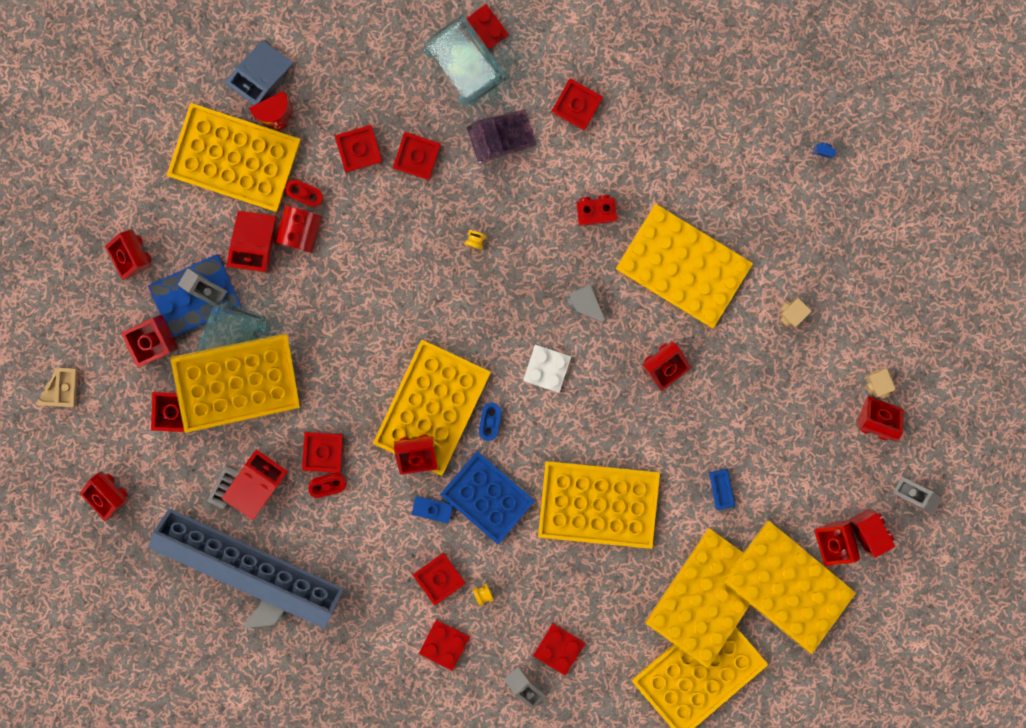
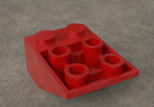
[227,211,276,273]
[221,449,288,521]

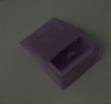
[467,109,537,164]

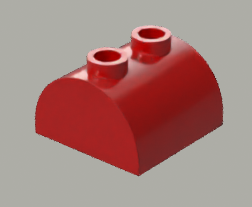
[249,91,293,131]
[275,206,322,253]
[105,230,151,280]
[642,341,691,392]
[151,392,185,432]
[858,396,904,442]
[394,435,438,475]
[79,471,128,522]
[814,520,861,566]

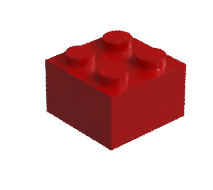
[120,314,179,368]
[848,509,895,558]

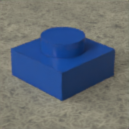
[813,142,837,159]

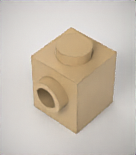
[779,298,811,328]
[865,368,896,399]

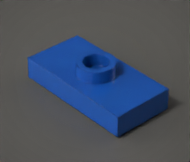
[708,468,735,510]
[411,496,453,523]

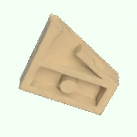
[36,368,78,407]

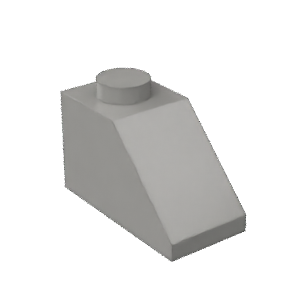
[178,268,227,308]
[567,285,605,322]
[893,477,943,515]
[243,601,287,628]
[504,667,546,709]

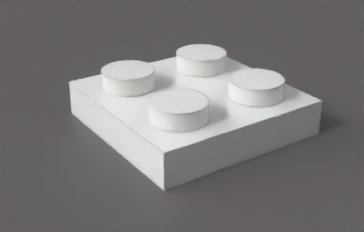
[523,345,571,393]

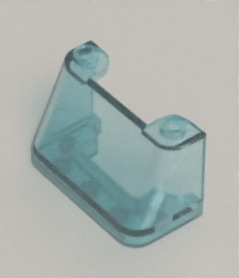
[422,14,508,107]
[196,299,267,352]

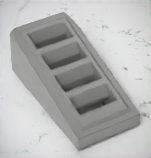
[207,465,239,509]

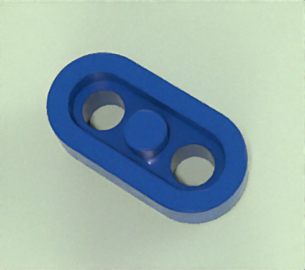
[479,403,501,441]

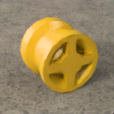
[464,230,487,250]
[473,583,494,607]

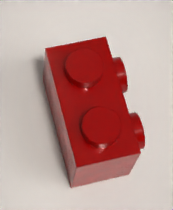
[576,195,617,226]

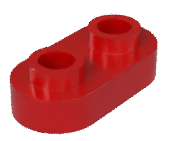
[285,180,323,207]
[308,473,346,498]

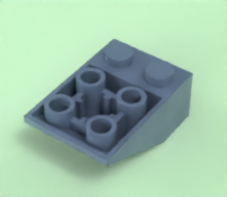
[225,40,294,105]

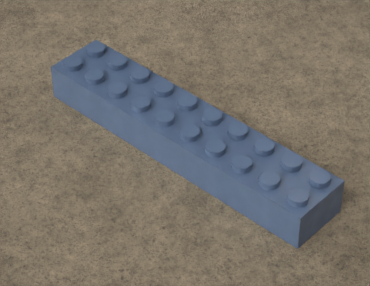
[148,508,344,629]

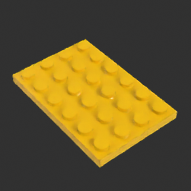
[167,103,301,213]
[615,203,753,329]
[170,333,300,433]
[373,339,491,476]
[538,461,660,549]
[722,521,856,654]
[644,528,750,668]
[631,627,768,728]

